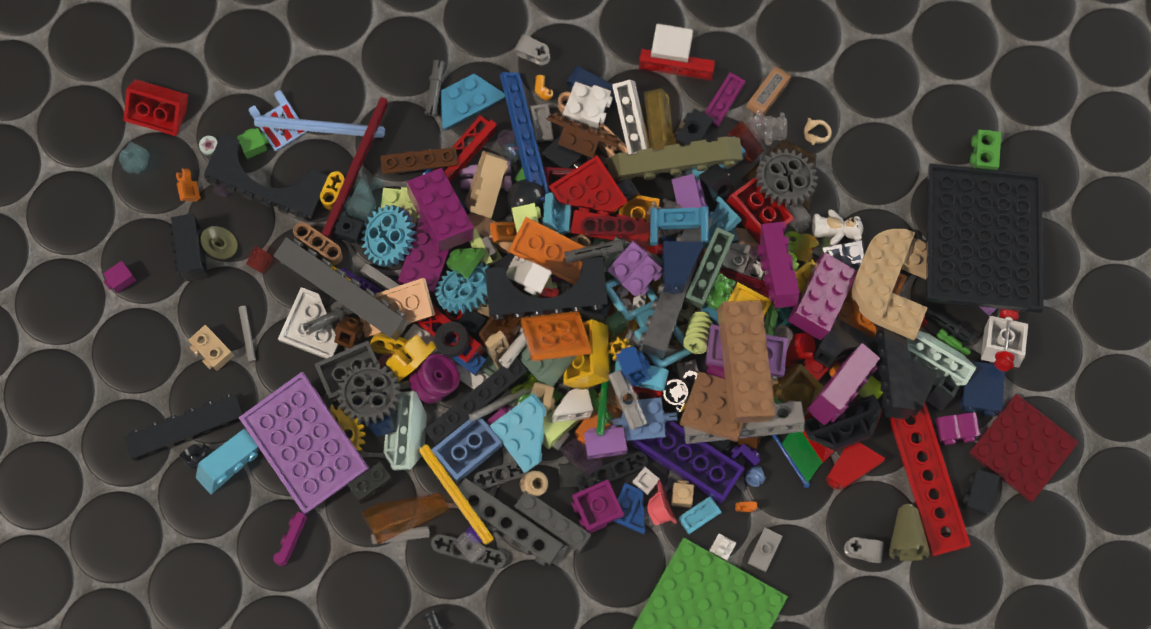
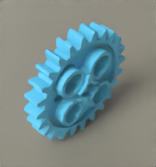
[361,205,417,267]
[435,263,489,314]

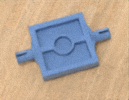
[610,398,677,441]

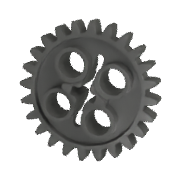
[755,149,818,208]
[337,362,401,425]

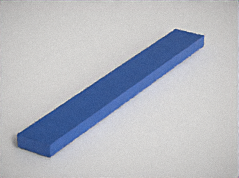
[500,72,549,201]

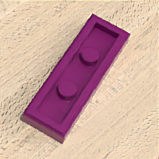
[704,72,746,128]

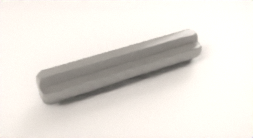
[371,526,430,544]

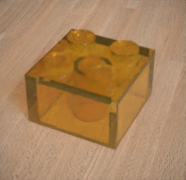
[772,363,824,417]

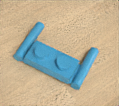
[650,206,709,246]

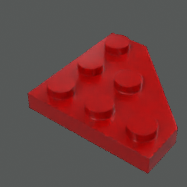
[549,156,628,214]

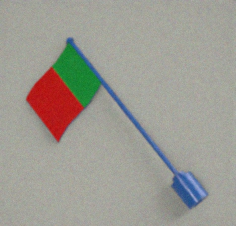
[707,347,835,488]

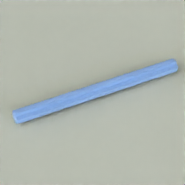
[254,115,385,138]

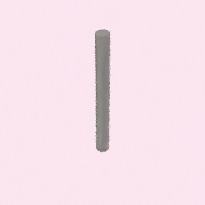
[469,384,534,421]

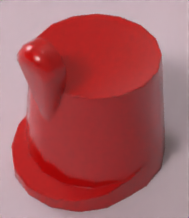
[785,333,815,367]

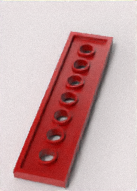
[888,402,971,557]

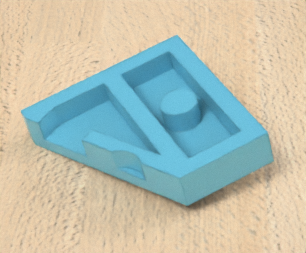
[709,196,742,242]

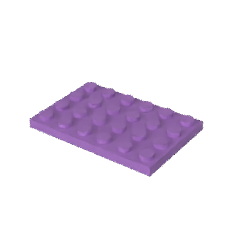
[239,372,369,514]

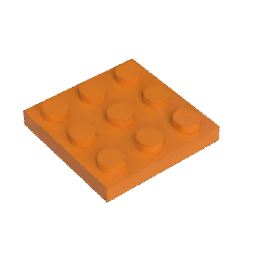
[521,312,591,361]

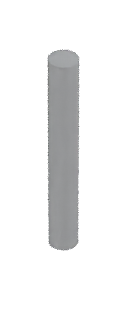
[238,306,256,363]

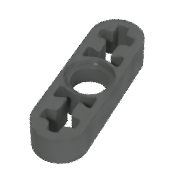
[474,461,529,490]

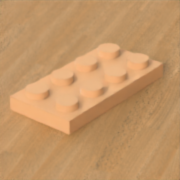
[359,278,435,338]

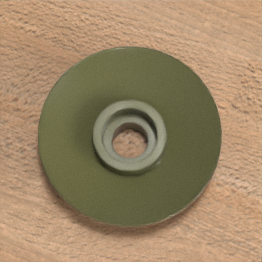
[200,226,238,259]

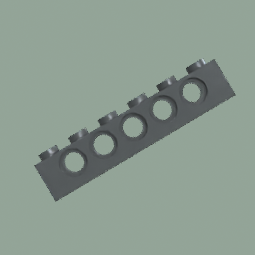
[453,478,563,566]

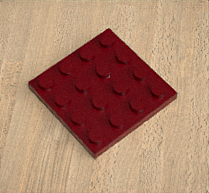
[968,394,1079,502]

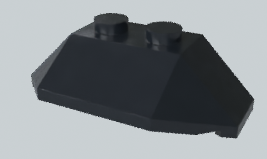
[804,394,882,451]

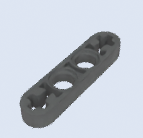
[431,534,506,569]

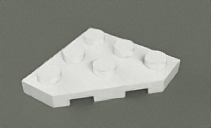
[278,287,339,359]

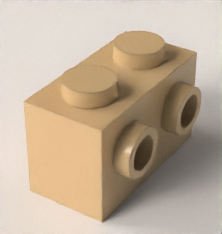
[188,325,234,371]

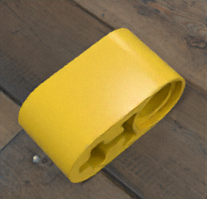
[320,171,345,210]

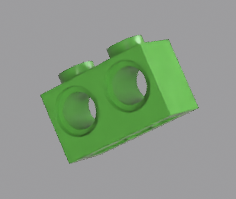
[970,129,1001,170]

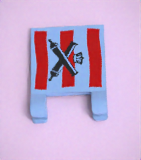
[249,90,307,152]

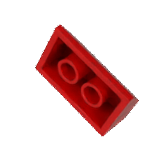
[123,79,188,136]

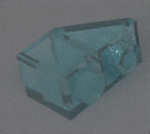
[345,175,377,223]

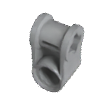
[514,34,550,66]
[844,537,884,563]

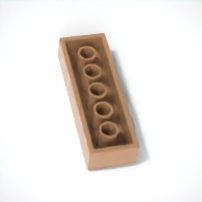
[717,301,776,423]

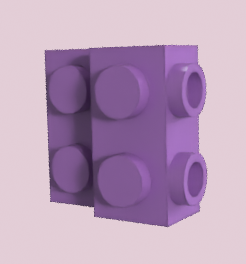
[607,240,662,297]

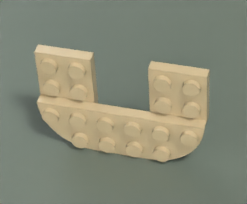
[852,229,927,340]

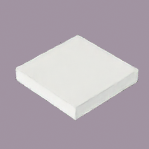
[651,24,693,62]

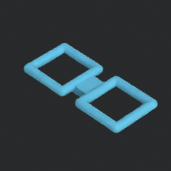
[605,278,692,368]

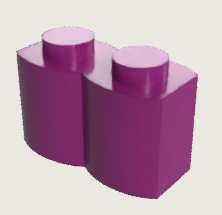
[935,412,980,445]

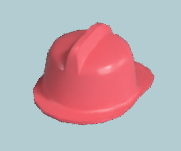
[647,480,677,525]

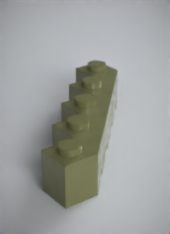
[607,137,743,183]

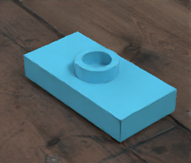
[678,496,721,534]

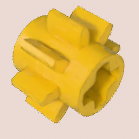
[608,337,633,362]

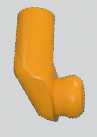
[535,75,553,100]

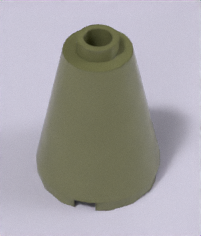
[889,504,930,561]

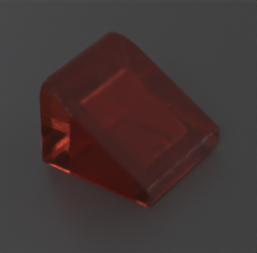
[246,246,273,274]

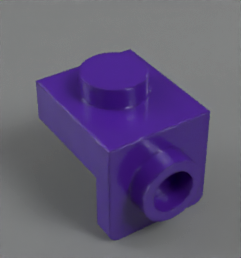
[729,444,760,467]

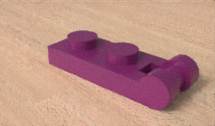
[273,511,307,567]

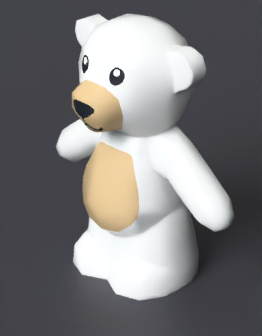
[812,210,863,246]

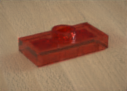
[728,121,765,162]

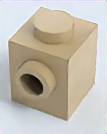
[671,480,694,508]

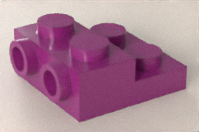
[571,480,624,534]

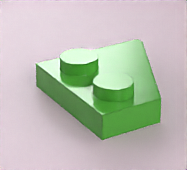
[445,248,486,279]

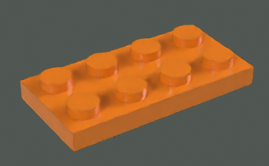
[508,217,586,285]

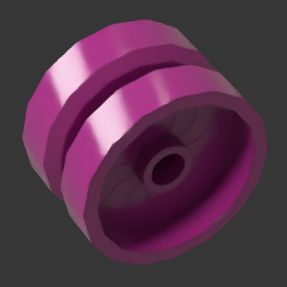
[409,354,460,404]

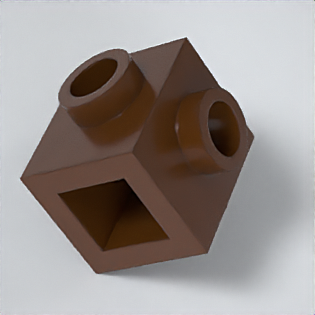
[334,316,364,349]

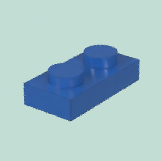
[451,337,487,376]

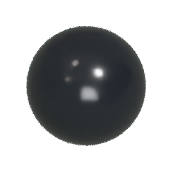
[507,179,546,219]

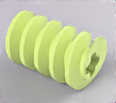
[683,311,713,354]

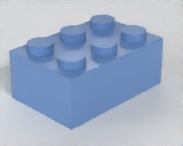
[432,418,503,484]

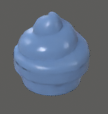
[745,466,765,487]

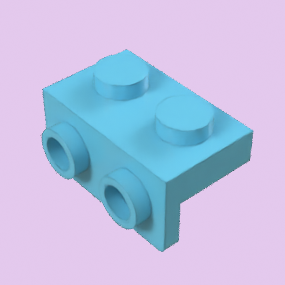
[542,192,572,235]

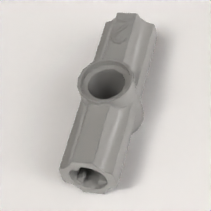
[608,369,647,430]

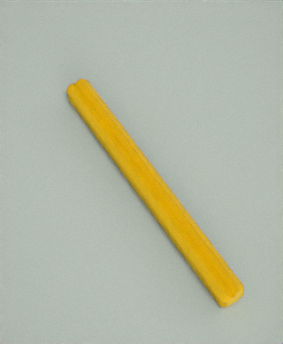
[419,445,493,545]

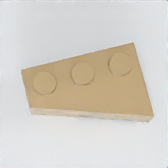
[464,151,508,218]

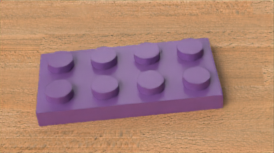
[706,325,788,378]

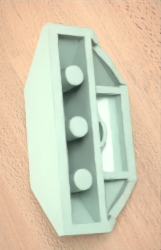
[907,331,976,386]
[384,391,427,470]

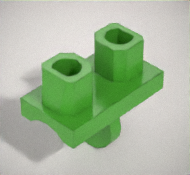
[705,273,736,311]

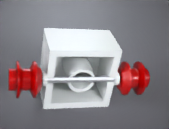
[981,309,1028,371]

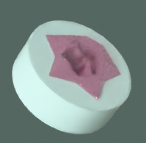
[199,136,218,156]

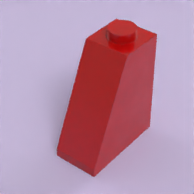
[825,442,885,490]

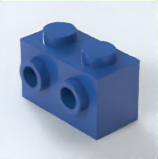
[616,347,651,387]

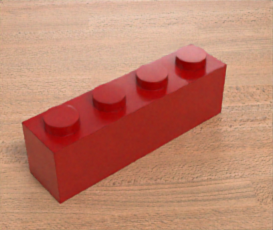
[570,207,650,246]

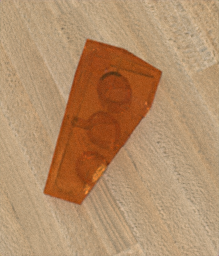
[361,493,449,544]

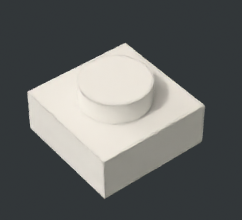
[632,467,660,495]

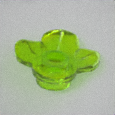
[784,231,819,262]
[511,372,542,395]

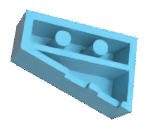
[196,429,259,495]

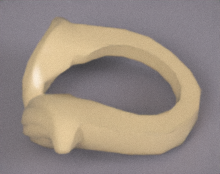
[804,118,832,145]

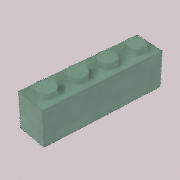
[684,227,734,309]

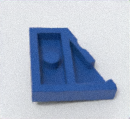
[613,483,645,535]

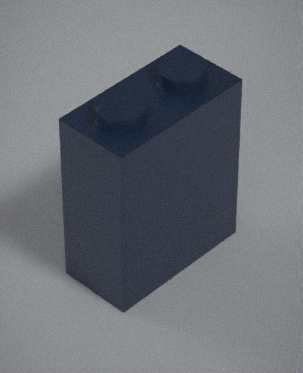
[959,361,1005,417]

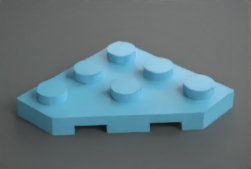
[490,393,546,473]

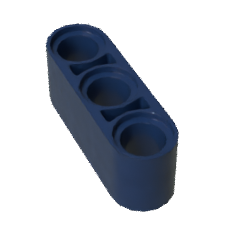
[566,66,616,109]

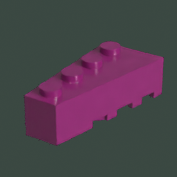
[757,222,799,308]

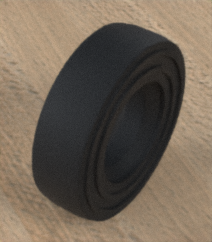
[434,322,470,357]

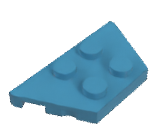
[441,74,506,131]

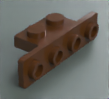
[547,113,621,158]
[380,147,458,175]
[479,283,532,345]

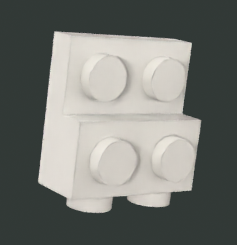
[562,82,613,129]

